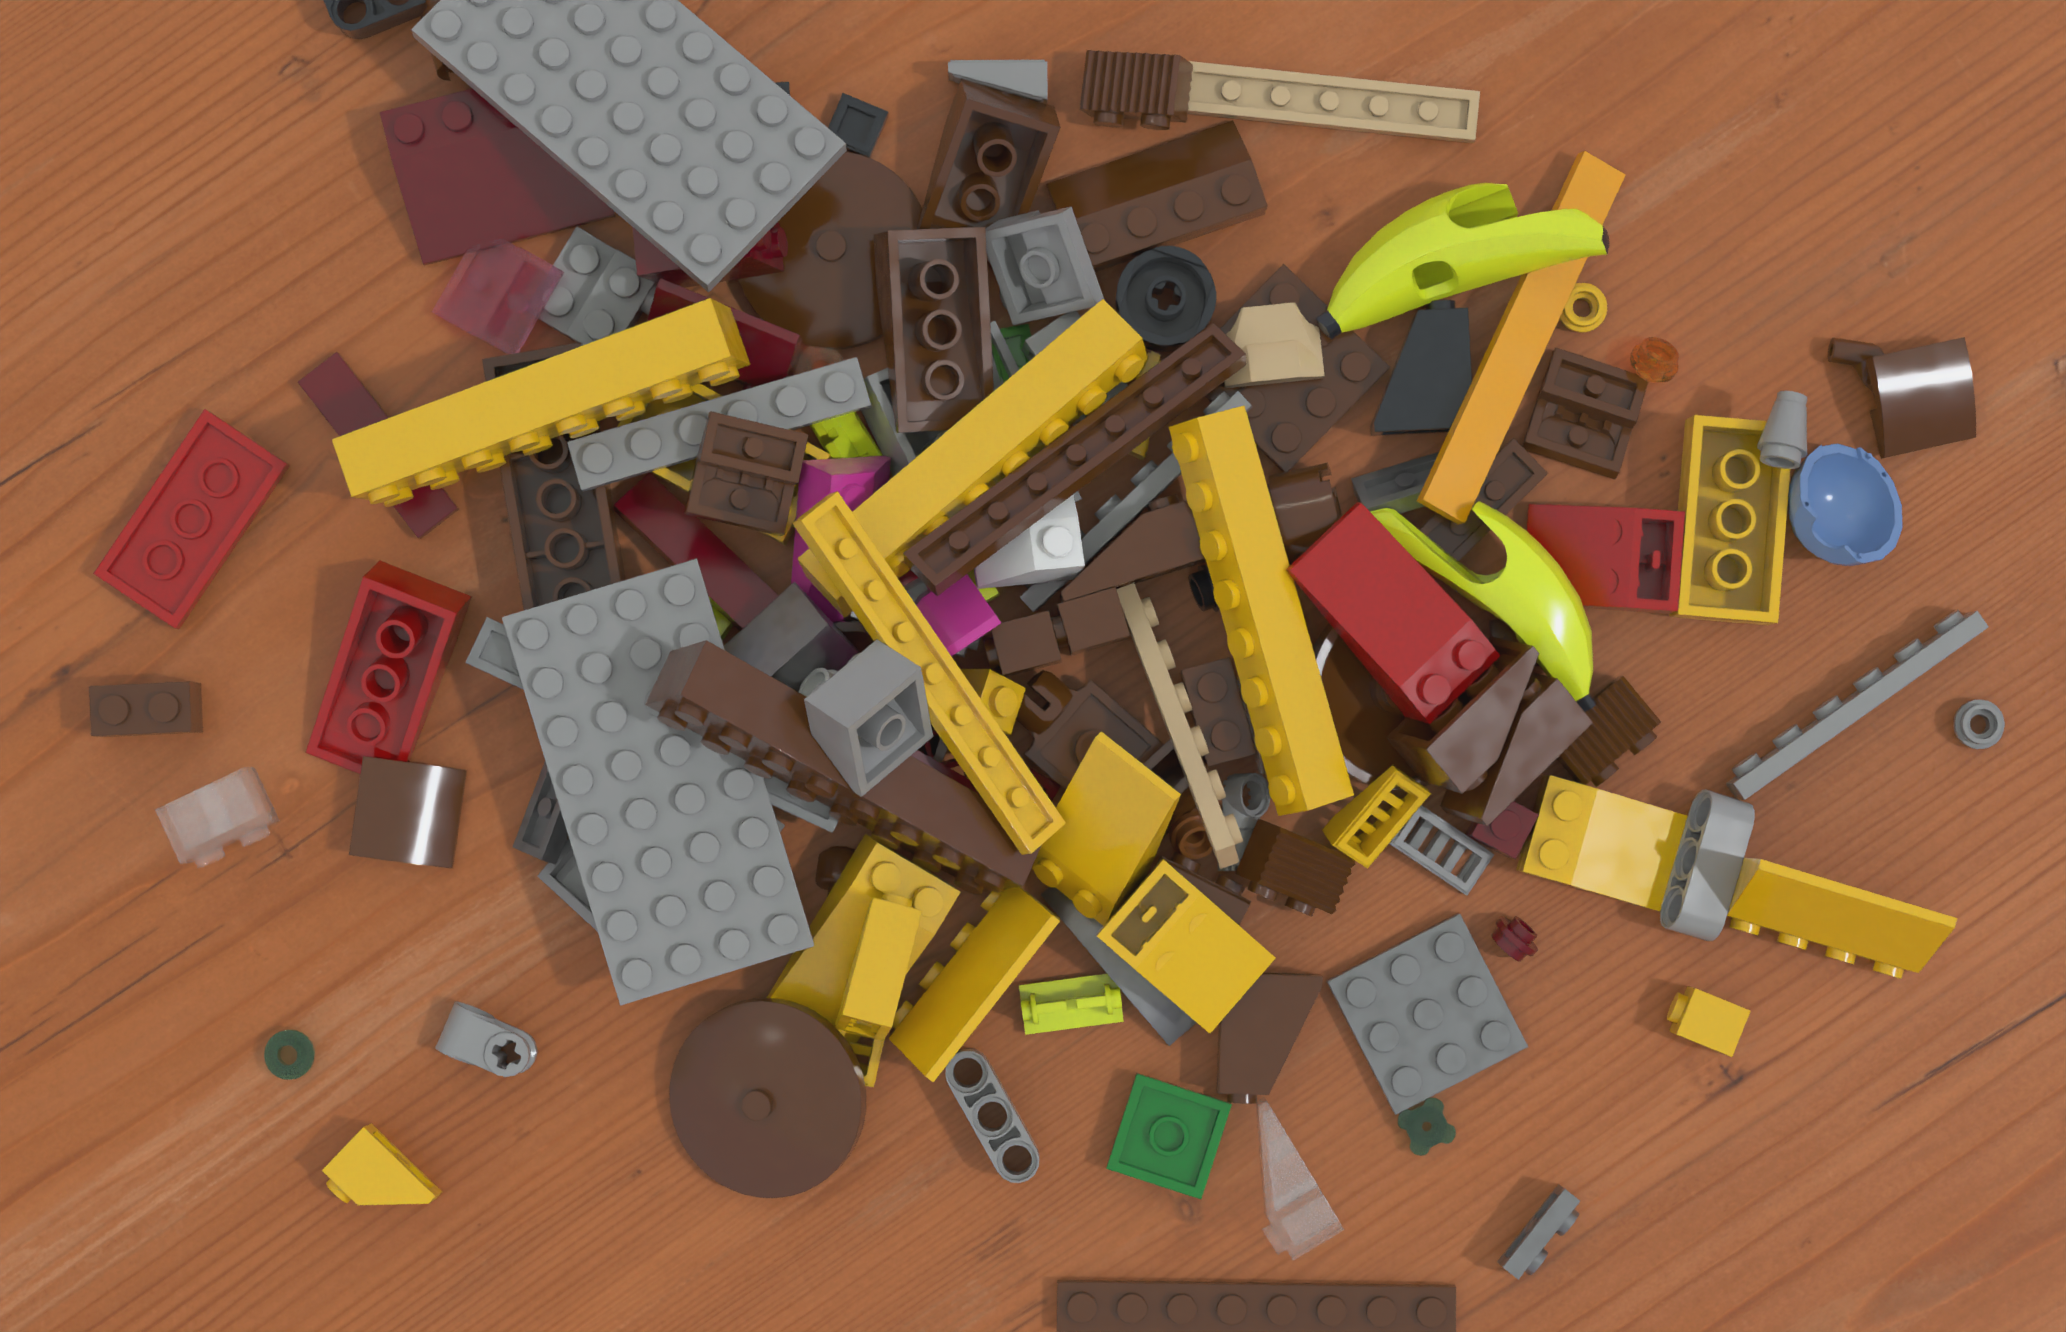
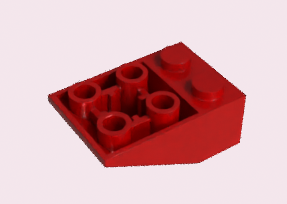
[1526,504,1685,614]

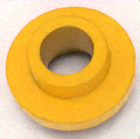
[1559,283,1607,333]

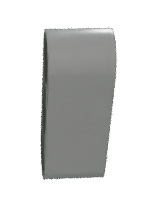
[1660,789,1755,942]
[945,1048,1039,1183]

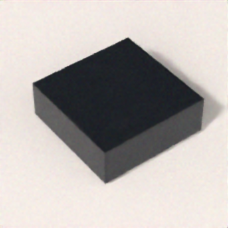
[828,93,889,158]

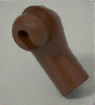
[1828,337,1884,392]

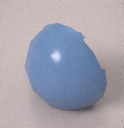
[1787,443,1903,566]

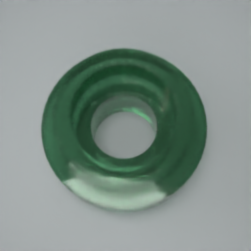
[264,1029,315,1080]

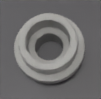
[1953,699,2005,749]

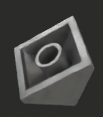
[724,582,860,692]

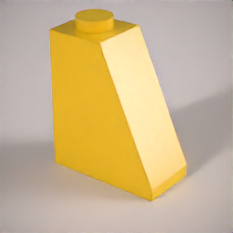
[835,894,922,1041]

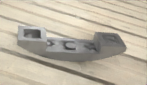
[1041,887,1197,1046]

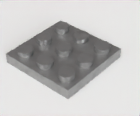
[1326,913,1528,1115]

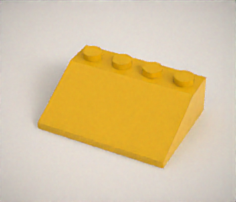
[1727,858,1958,979]
[889,887,1060,1082]

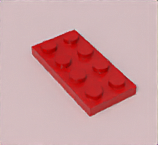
[93,409,290,629]

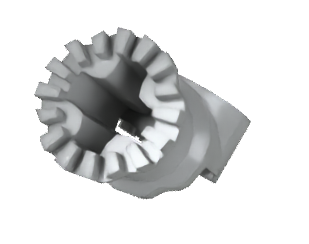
[1217,773,1271,871]

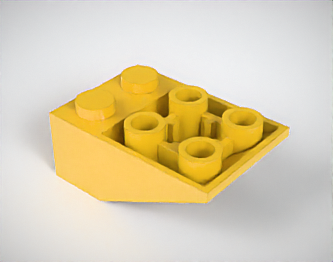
[1096,859,1276,1033]

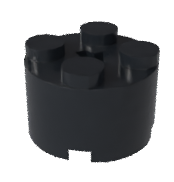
[1115,246,1217,352]

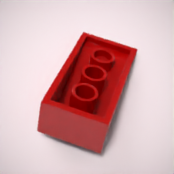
[1286,502,1501,724]
[305,560,472,774]

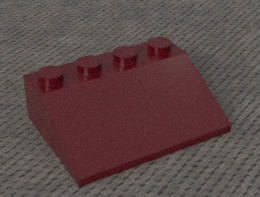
[380,88,616,266]

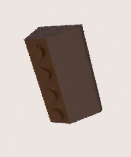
[1046,121,1268,272]

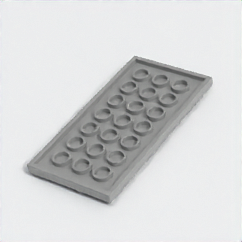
[411,0,847,292]
[502,559,815,1006]

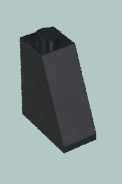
[1370,300,1472,436]

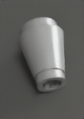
[1757,391,1807,469]

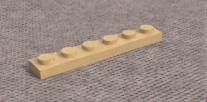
[1187,61,1480,143]
[1117,583,1243,869]

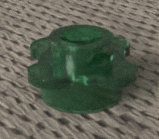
[1397,1097,1456,1156]

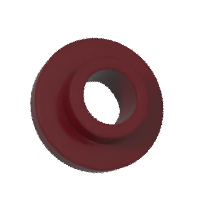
[1491,916,1538,962]

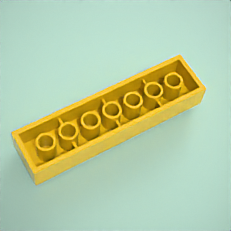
[332,298,750,507]

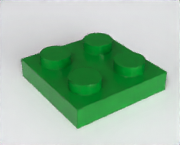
[1106,1072,1232,1199]

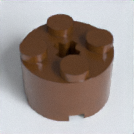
[1267,462,1342,565]

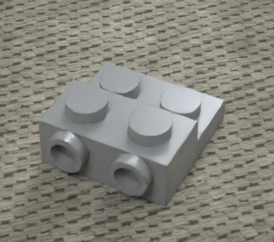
[985,206,1104,325]
[525,227,657,345]

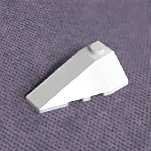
[974,446,1085,589]

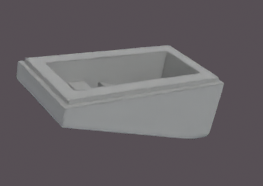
[948,60,1048,104]
[1389,805,1494,895]

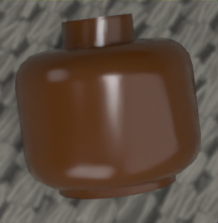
[815,846,855,895]

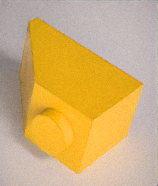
[322,1123,442,1205]

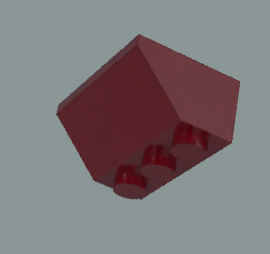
[647,278,805,390]

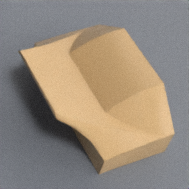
[1224,302,1325,388]

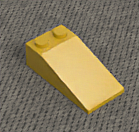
[1032,731,1181,926]
[1516,775,1688,912]
[767,834,960,1043]

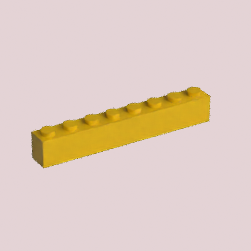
[797,299,1148,618]
[1169,405,1354,816]

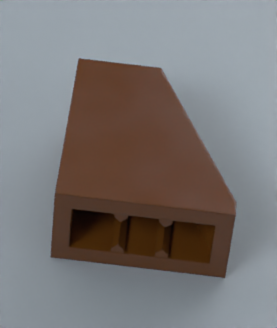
[1216,972,1323,1104]

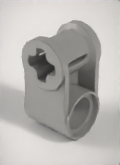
[435,1001,538,1077]

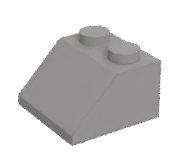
[804,639,933,797]

